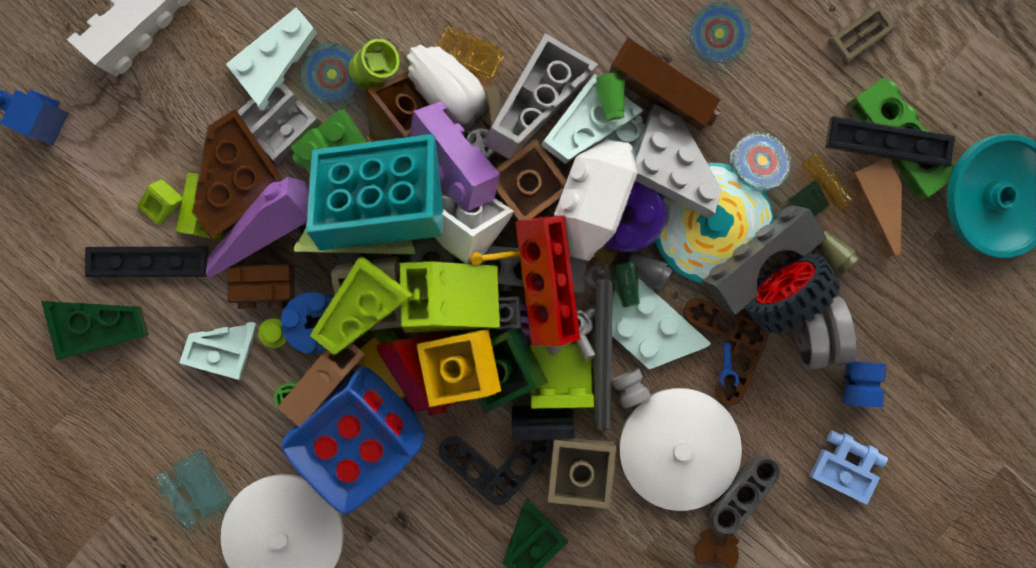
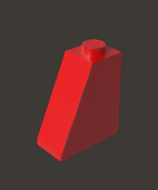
[376,331,458,416]

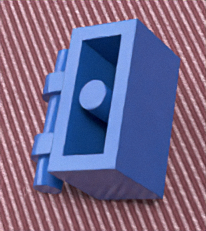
[0,89,68,145]

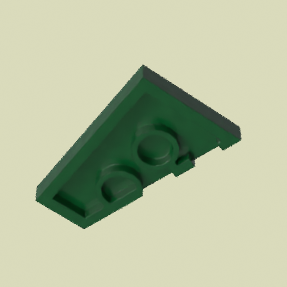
[41,301,149,360]

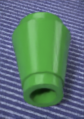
[594,73,625,121]

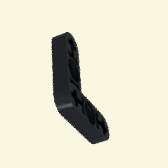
[439,436,552,505]

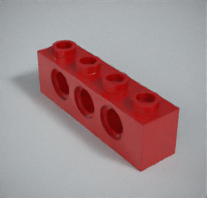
[515,215,580,346]

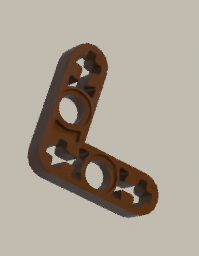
[683,298,768,406]

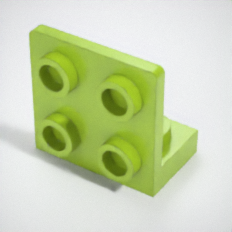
[530,344,594,408]

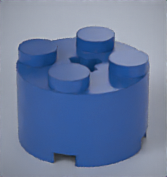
[281,292,334,354]

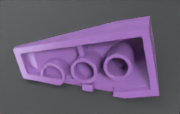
[206,177,310,278]

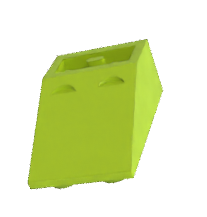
[400,262,500,333]

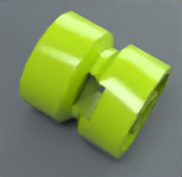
[348,39,400,89]

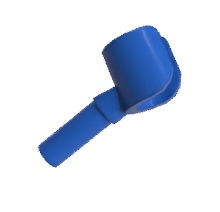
[718,343,739,387]

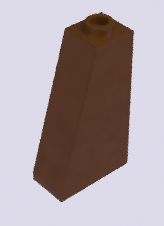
[609,37,721,131]

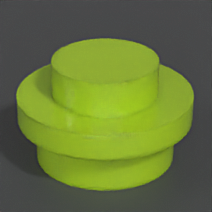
[258,318,287,348]

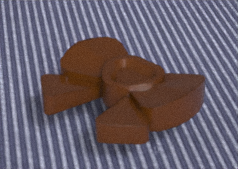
[694,528,739,568]

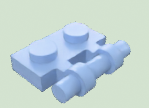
[809,430,888,505]

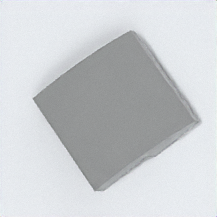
[238,83,321,164]

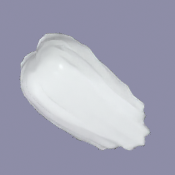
[407,45,488,129]

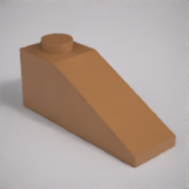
[847,158,902,257]

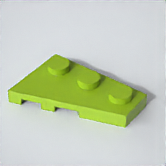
[310,257,414,355]

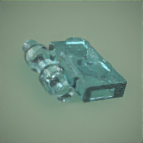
[155,449,233,529]

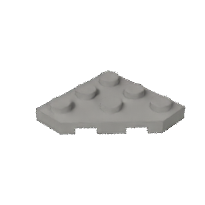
[634,104,722,218]

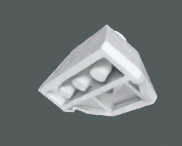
[554,140,637,261]

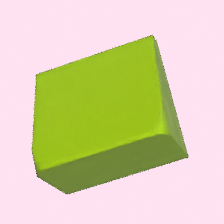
[136,180,182,226]

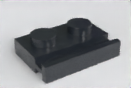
[512,406,574,440]

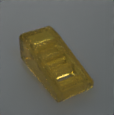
[436,25,504,80]

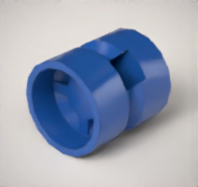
[842,361,886,408]

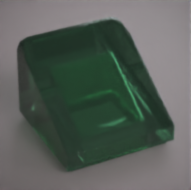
[787,180,830,217]

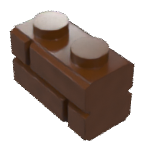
[227,264,295,309]

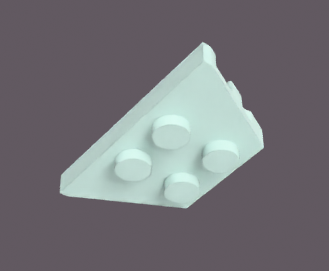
[612,265,711,369]

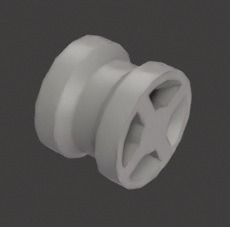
[466,129,496,160]

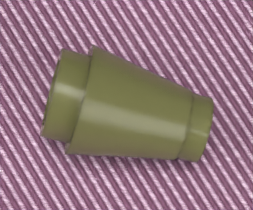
[817,230,860,275]

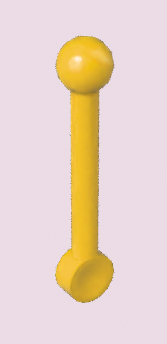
[469,248,520,266]

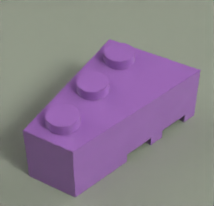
[410,101,500,211]

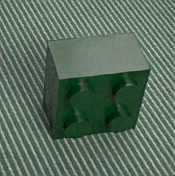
[477,328,548,414]

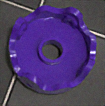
[604,181,669,252]

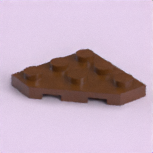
[192,109,283,238]

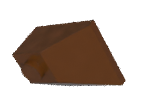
[364,71,429,141]

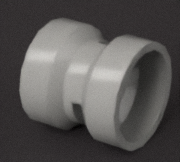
[611,368,652,409]

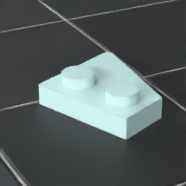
[179,322,258,381]

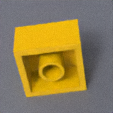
[417,329,501,407]

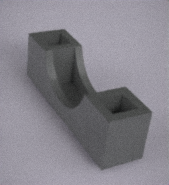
[702,205,827,315]

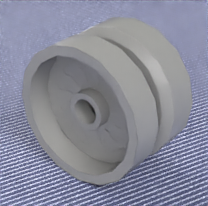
[793,296,856,371]

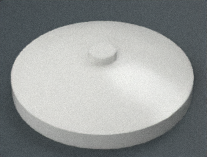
[619,388,742,511]
[221,474,344,568]

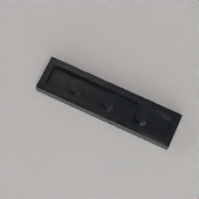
[825,116,955,168]
[85,246,209,277]

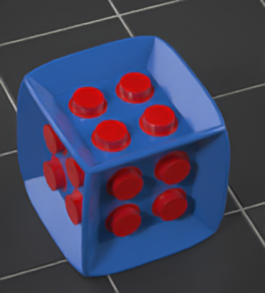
[281,366,425,515]

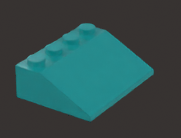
[306,134,443,250]

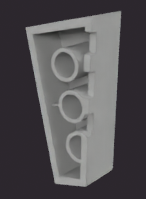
[483,34,599,159]

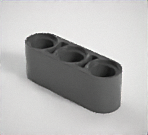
[709,455,780,534]

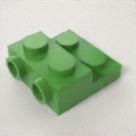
[291,109,367,175]

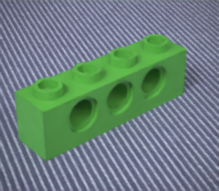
[847,76,955,200]

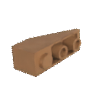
[277,343,365,427]

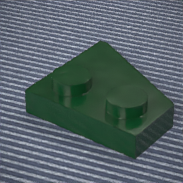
[503,498,568,568]

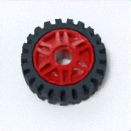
[745,253,840,334]

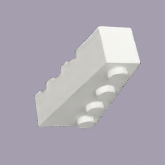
[67,0,191,77]

